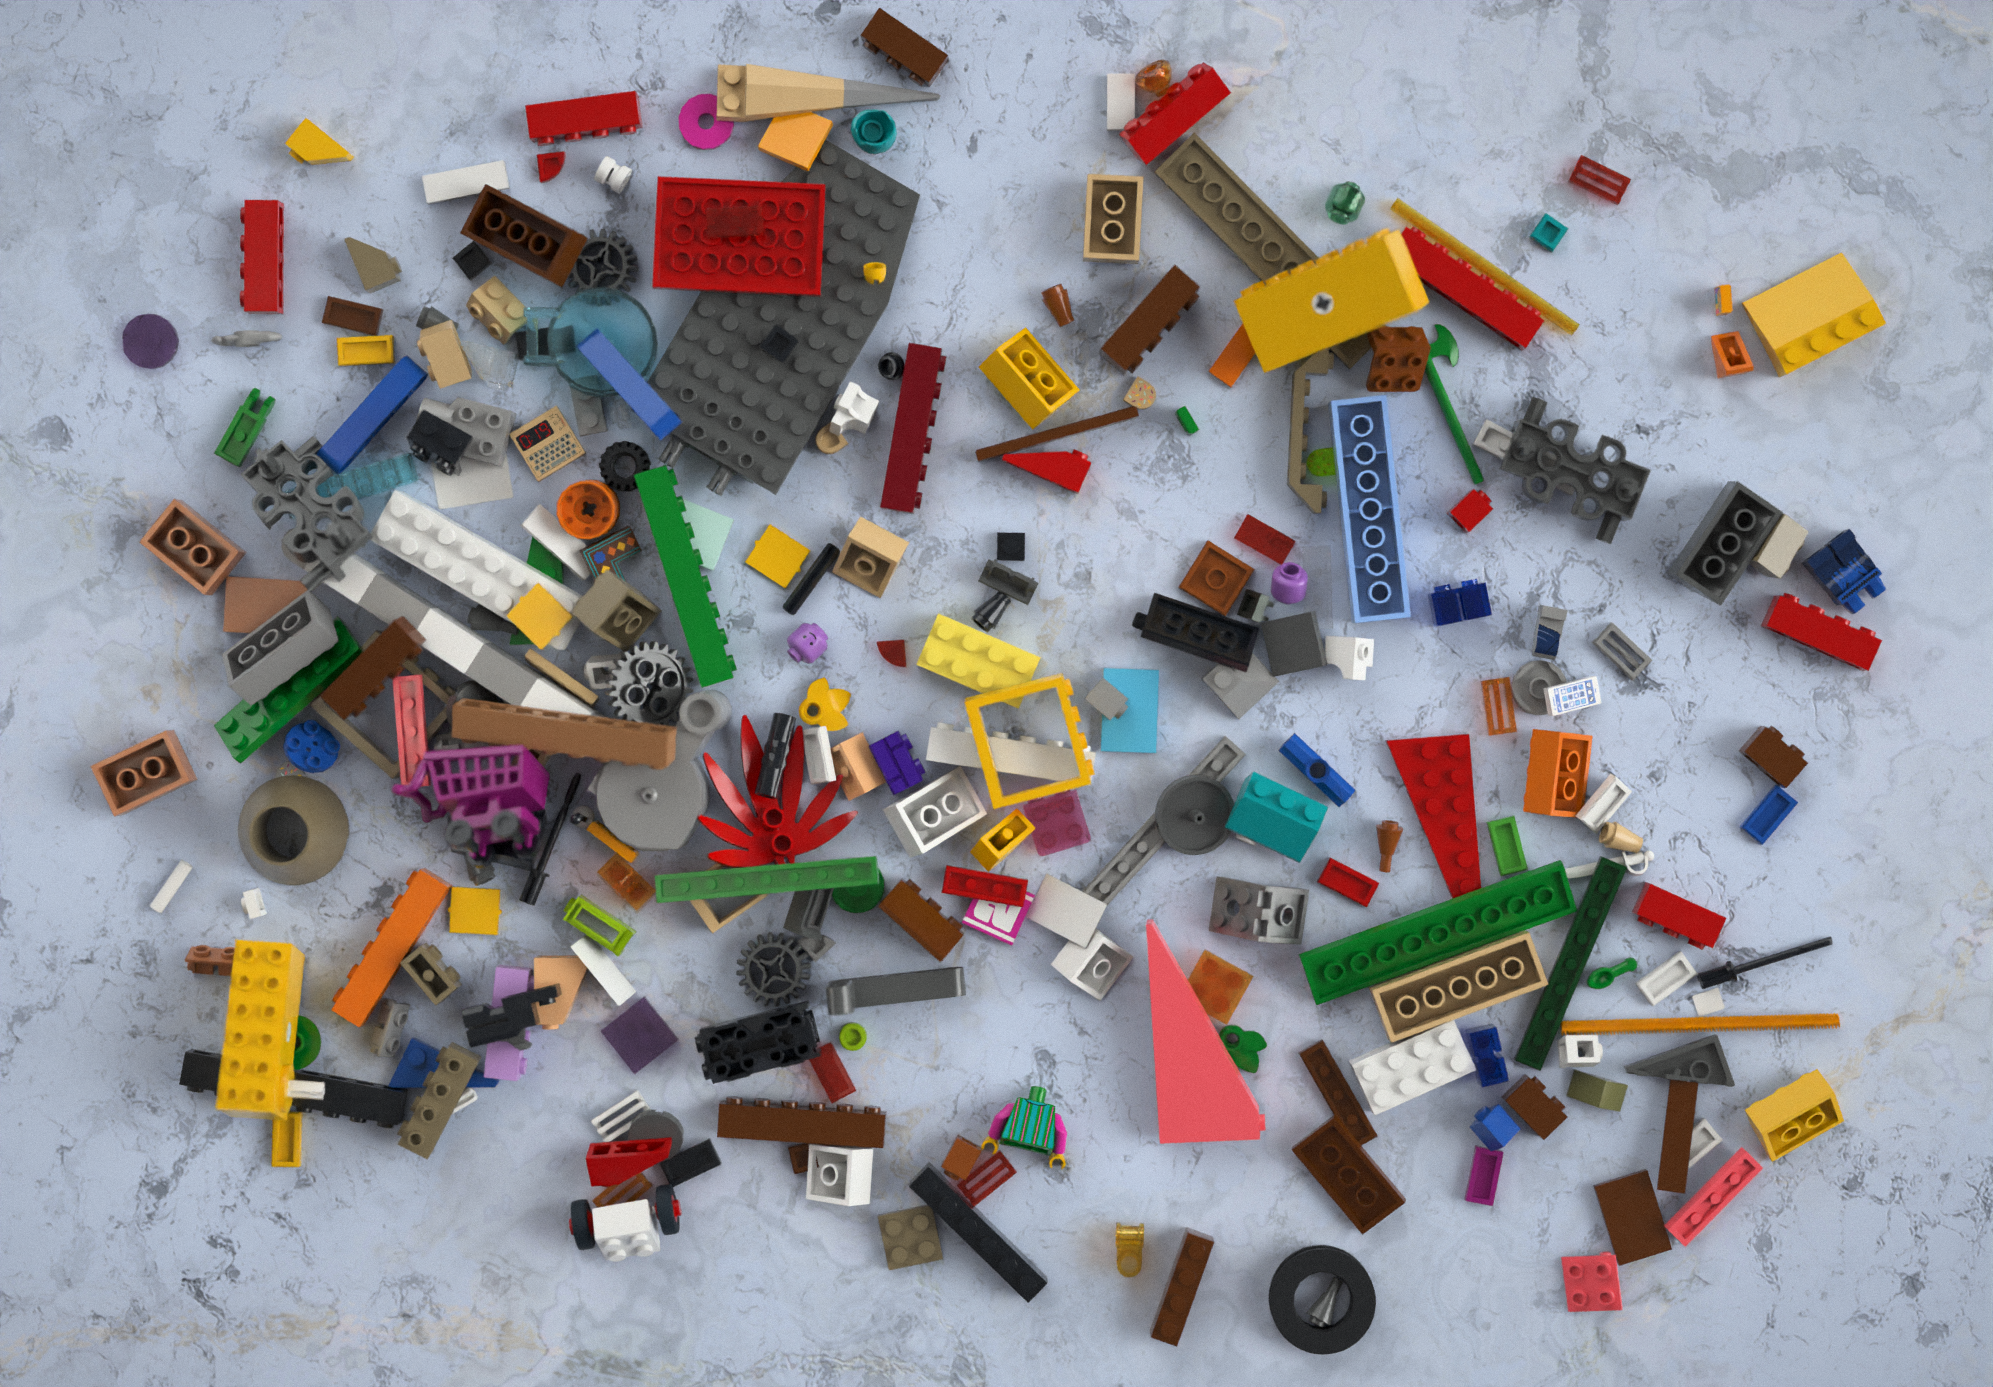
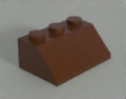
[878,878,964,963]

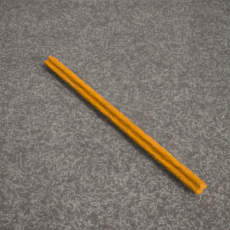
[1560,1013,1840,1036]

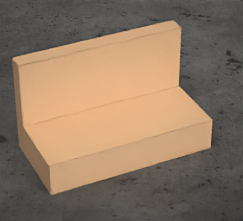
[830,732,886,801]

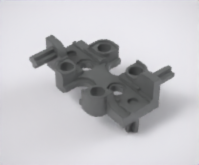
[1499,397,1651,544]
[241,436,372,592]

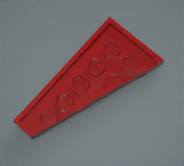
[1385,734,1481,899]

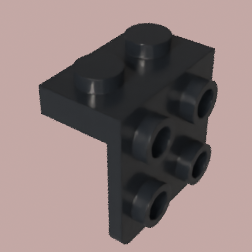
[406,409,473,476]

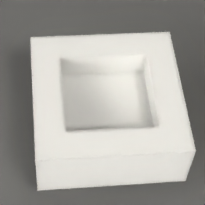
[241,888,267,919]

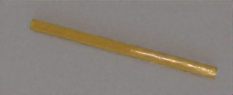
[1390,198,1580,336]

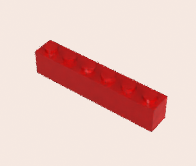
[1401,227,1545,351]

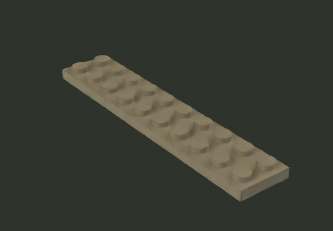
[1154,132,1386,370]

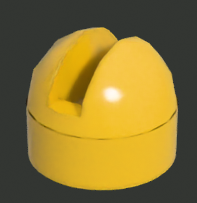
[864,262,886,284]

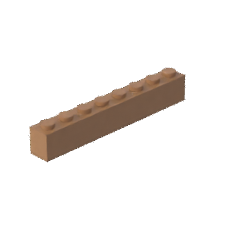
[452,698,677,770]

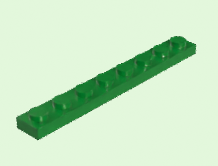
[655,856,879,903]

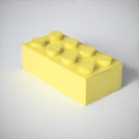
[916,614,1040,709]

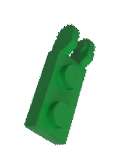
[214,388,276,468]

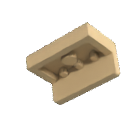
[466,276,533,345]

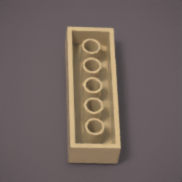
[1369,930,1549,1043]

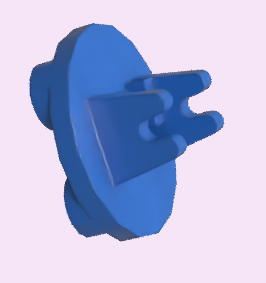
[283,720,340,773]

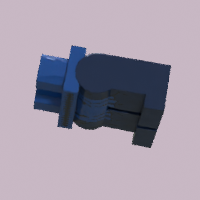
[1802,529,1886,614]

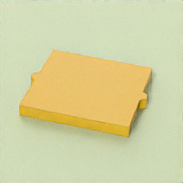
[745,524,810,589]
[506,583,573,650]
[448,887,502,935]

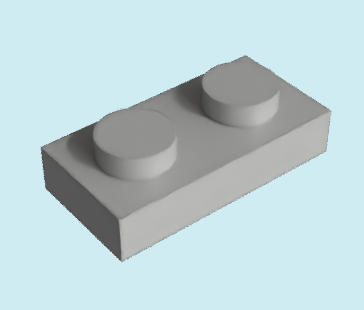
[569,376,608,436]

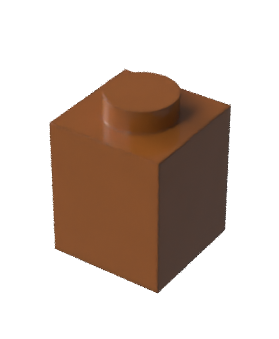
[941,1134,982,1181]

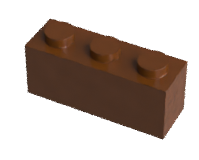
[860,8,949,87]

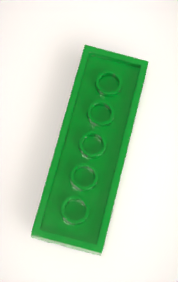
[214,616,364,764]

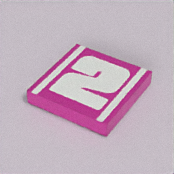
[962,891,1035,945]

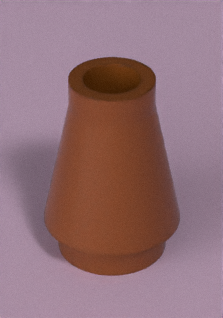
[1041,283,1074,327]

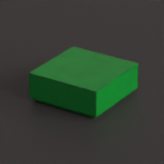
[1175,406,1199,436]

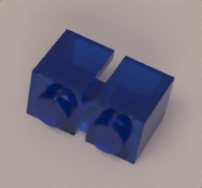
[1428,579,1492,627]
[1465,1023,1509,1088]

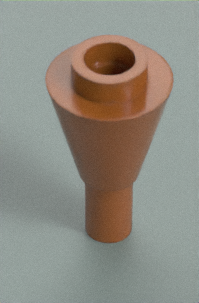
[1376,820,1403,872]

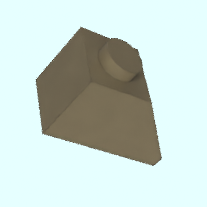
[344,237,402,293]

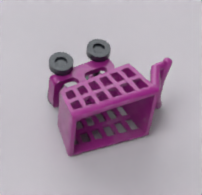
[392,744,550,868]

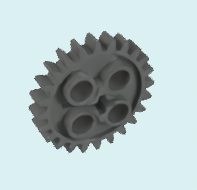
[605,641,694,726]

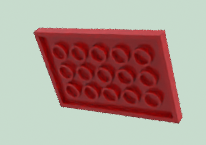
[652,176,826,297]

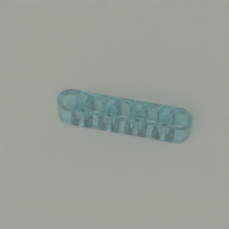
[283,453,419,520]

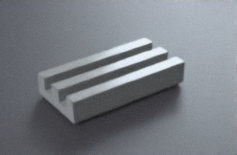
[1591,622,1652,680]

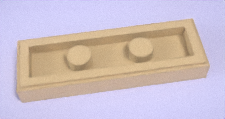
[525,648,599,707]

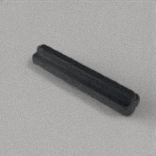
[782,543,840,615]

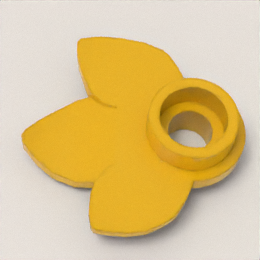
[799,677,851,731]

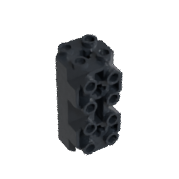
[695,1000,822,1084]

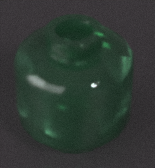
[1325,181,1365,225]

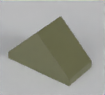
[1566,1069,1628,1112]

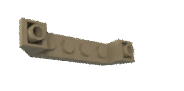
[1287,347,1334,514]

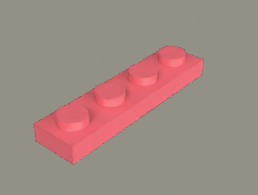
[393,675,431,786]
[1664,1147,1763,1247]

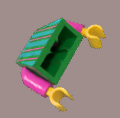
[981,1086,1067,1169]

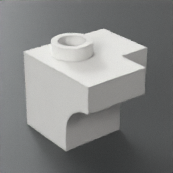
[829,382,879,436]
[1325,636,1374,680]

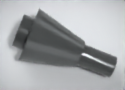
[467,604,520,635]
[1306,1277,1343,1328]

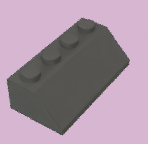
[1667,481,1783,605]

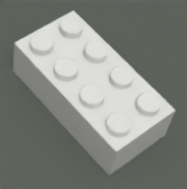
[1349,1020,1476,1115]

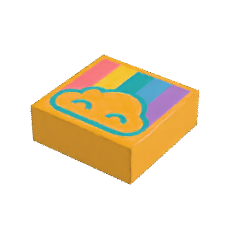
[1714,285,1733,316]

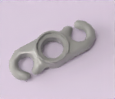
[211,330,282,347]

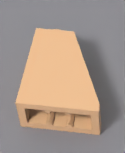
[534,955,589,1030]

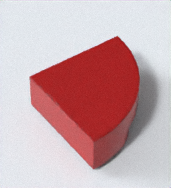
[537,151,566,183]

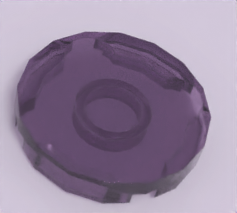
[122,314,179,369]

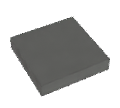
[1261,611,1327,677]

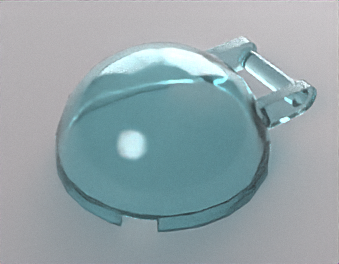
[523,287,658,397]

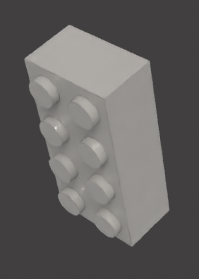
[222,590,338,706]

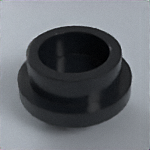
[878,352,905,380]

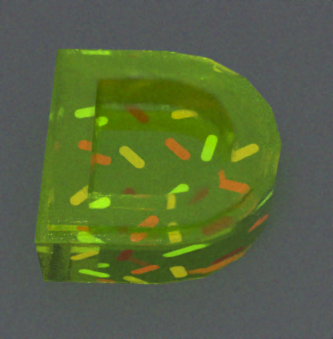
[1306,447,1336,477]

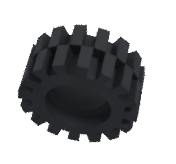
[599,441,651,492]

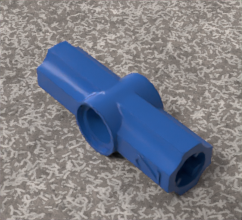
[1278,733,1355,807]

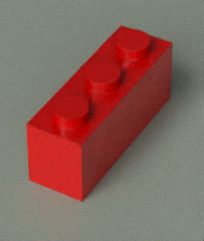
[1632,882,1726,950]

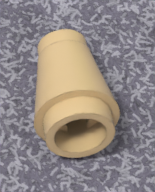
[1599,822,1643,853]

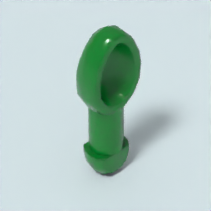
[1587,958,1637,989]

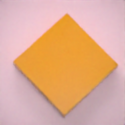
[758,112,833,172]

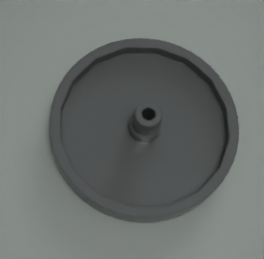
[1155,774,1234,855]

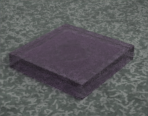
[601,996,679,1074]

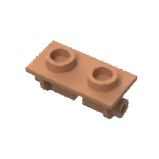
[185,945,235,976]

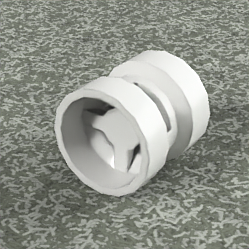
[594,156,632,194]

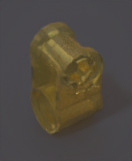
[1115,1222,1144,1277]

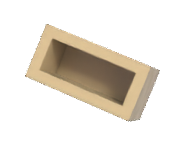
[417,320,472,389]

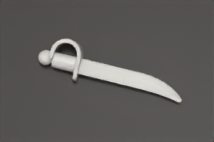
[1565,851,1654,878]

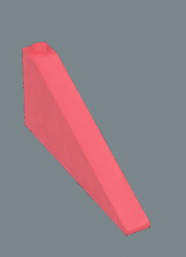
[1146,919,1266,1144]

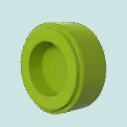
[839,1022,867,1051]

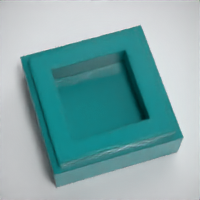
[1529,213,1569,253]

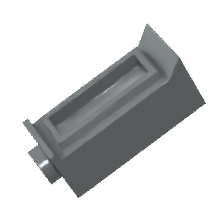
[783,888,834,941]

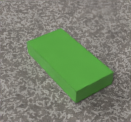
[1486,816,1528,876]

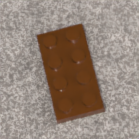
[1292,1115,1406,1235]

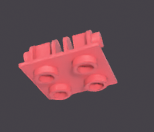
[1561,1252,1623,1312]

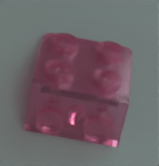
[1023,788,1091,856]

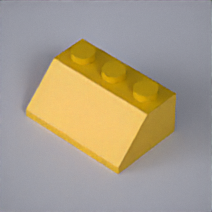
[979,327,1080,430]
[1745,1069,1844,1162]

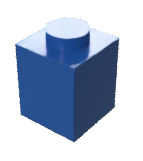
[1469,1104,1520,1151]

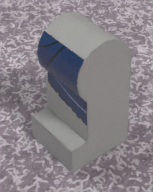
[1532,605,1568,660]

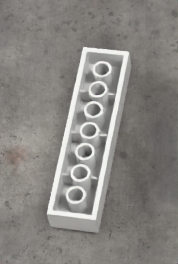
[370,490,582,650]

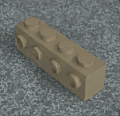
[397,1042,481,1160]

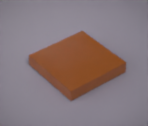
[1178,540,1255,616]

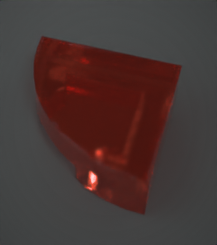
[877,639,907,667]

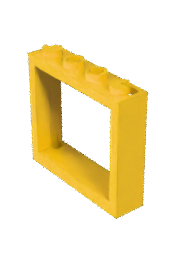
[964,673,1095,809]

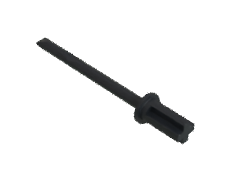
[519,773,581,906]
[1697,937,1833,989]

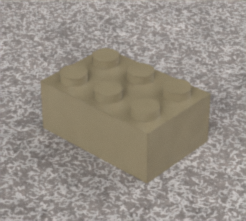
[571,569,662,652]

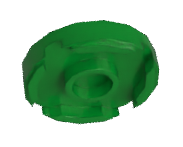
[832,868,885,913]

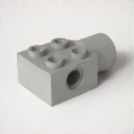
[416,397,516,467]

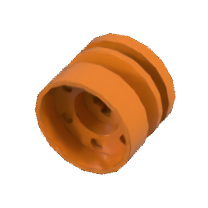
[557,480,620,539]

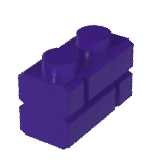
[869,731,926,796]

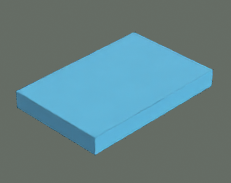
[1101,668,1159,753]

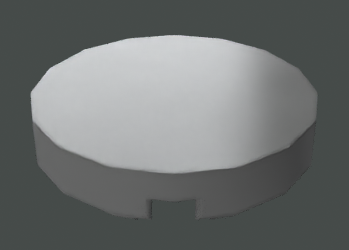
[1511,660,1567,715]

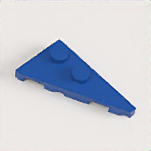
[388,1037,500,1088]

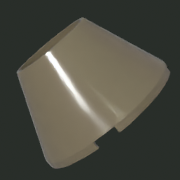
[238,775,349,885]

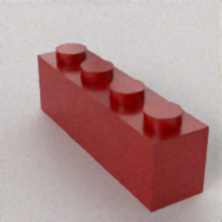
[1119,62,1231,165]
[525,91,643,146]
[240,200,284,314]
[1761,593,1882,671]

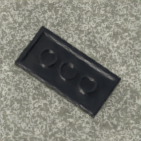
[1140,592,1259,673]

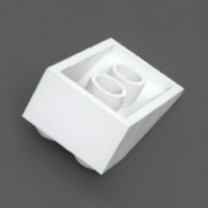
[883,766,987,858]

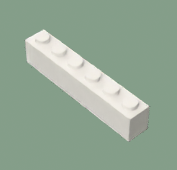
[926,722,1096,786]

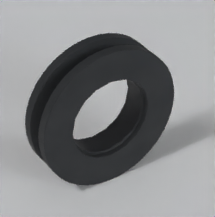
[1269,1245,1376,1355]

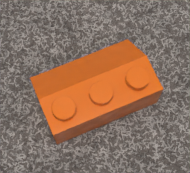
[1523,729,1593,818]

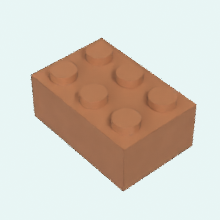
[140,499,247,595]
[90,730,198,817]

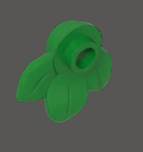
[1219,1025,1267,1073]

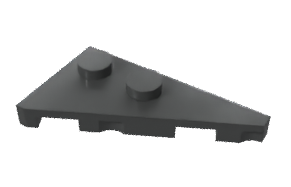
[1624,1034,1735,1087]

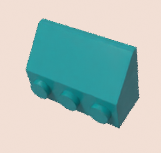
[1225,772,1328,863]

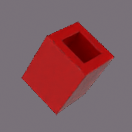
[1447,489,1493,533]

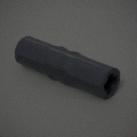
[754,713,796,799]

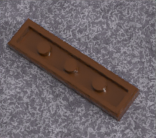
[1299,1039,1378,1146]
[1657,1079,1698,1194]

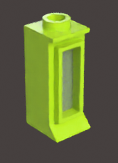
[563,895,637,957]

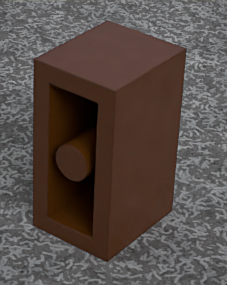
[1739,726,1808,788]
[1502,1074,1567,1140]

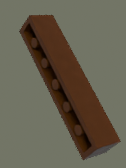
[717,1096,887,1148]

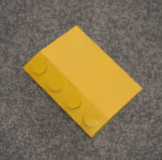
[1741,252,1886,377]

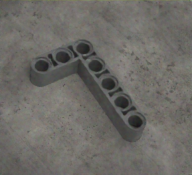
[825,967,966,1016]

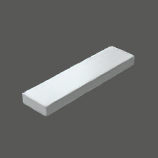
[1473,419,1575,496]

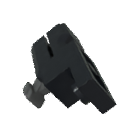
[461,983,562,1051]

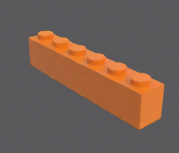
[331,868,453,1028]

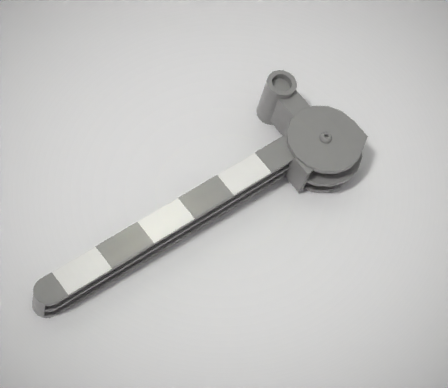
[282,528,732,851]

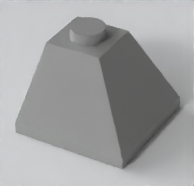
[1201,653,1279,719]

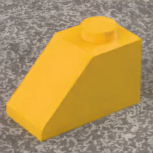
[285,118,354,165]
[970,808,1036,872]

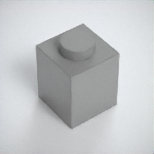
[1084,677,1128,720]

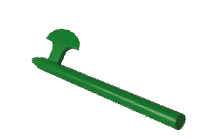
[1425,324,1485,485]

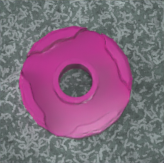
[679,94,734,150]

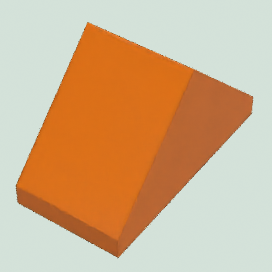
[1711,331,1754,379]

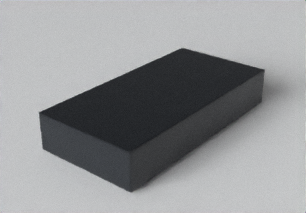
[659,1138,722,1187]

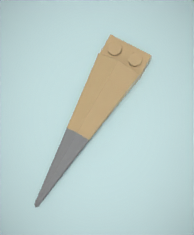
[716,64,941,122]

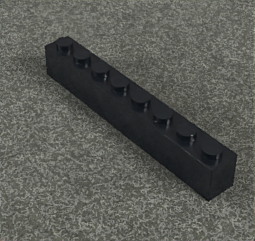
[179,1049,408,1128]

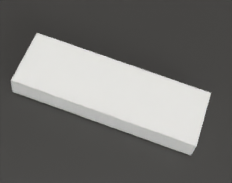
[422,160,510,204]
[520,504,590,581]

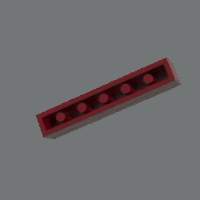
[880,343,947,514]

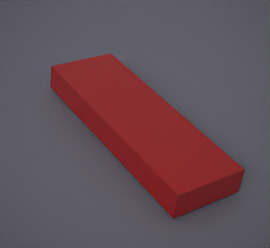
[941,865,1028,907]

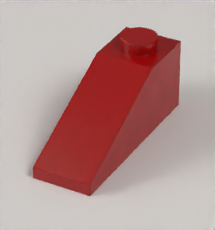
[1002,449,1092,494]
[586,1137,672,1187]

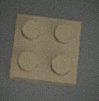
[878,1205,943,1270]

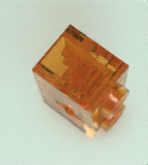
[597,852,656,914]

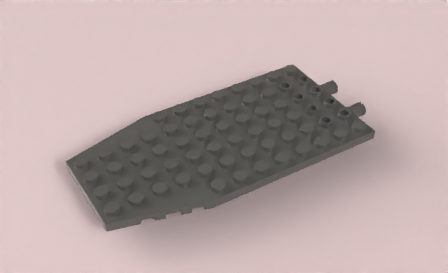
[631,140,920,496]

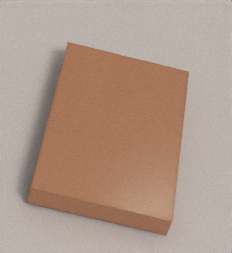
[223,576,307,633]

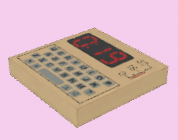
[509,405,586,482]

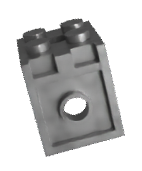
[1208,876,1309,945]

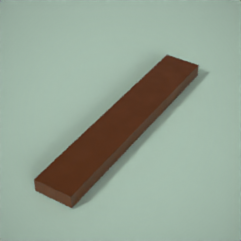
[975,406,1139,463]

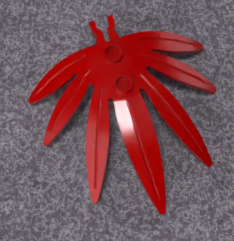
[697,715,858,868]

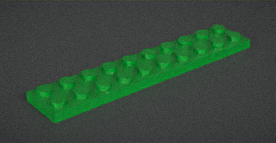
[1299,860,1577,1005]

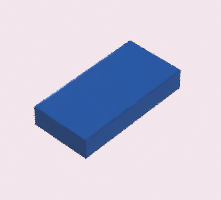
[1739,785,1798,845]

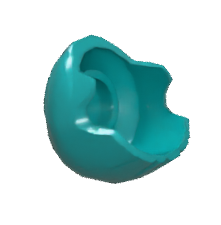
[851,109,897,155]

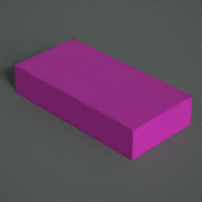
[1464,1145,1504,1206]

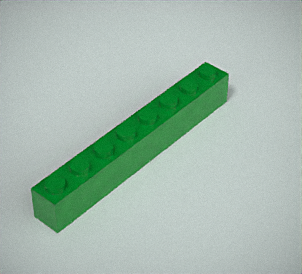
[634,465,737,688]

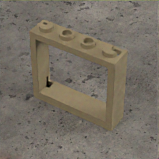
[310,630,456,779]

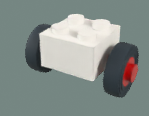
[569,1184,682,1262]

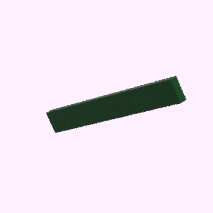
[1514,856,1627,1071]

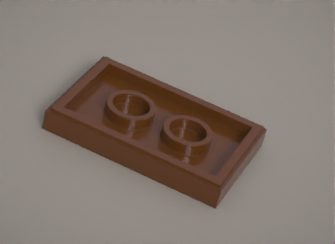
[1593,1169,1672,1266]

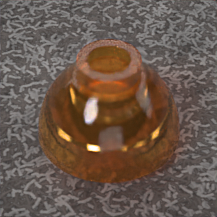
[1135,59,1172,97]

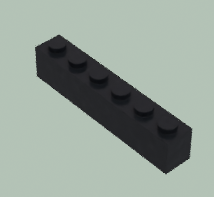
[909,1162,1048,1303]

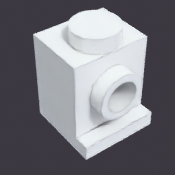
[584,652,623,690]
[1557,1035,1603,1068]

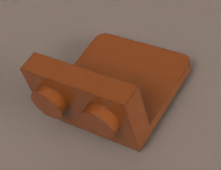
[1366,326,1431,392]

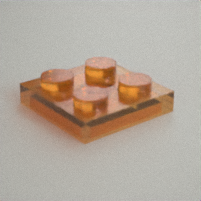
[1187,949,1254,1025]

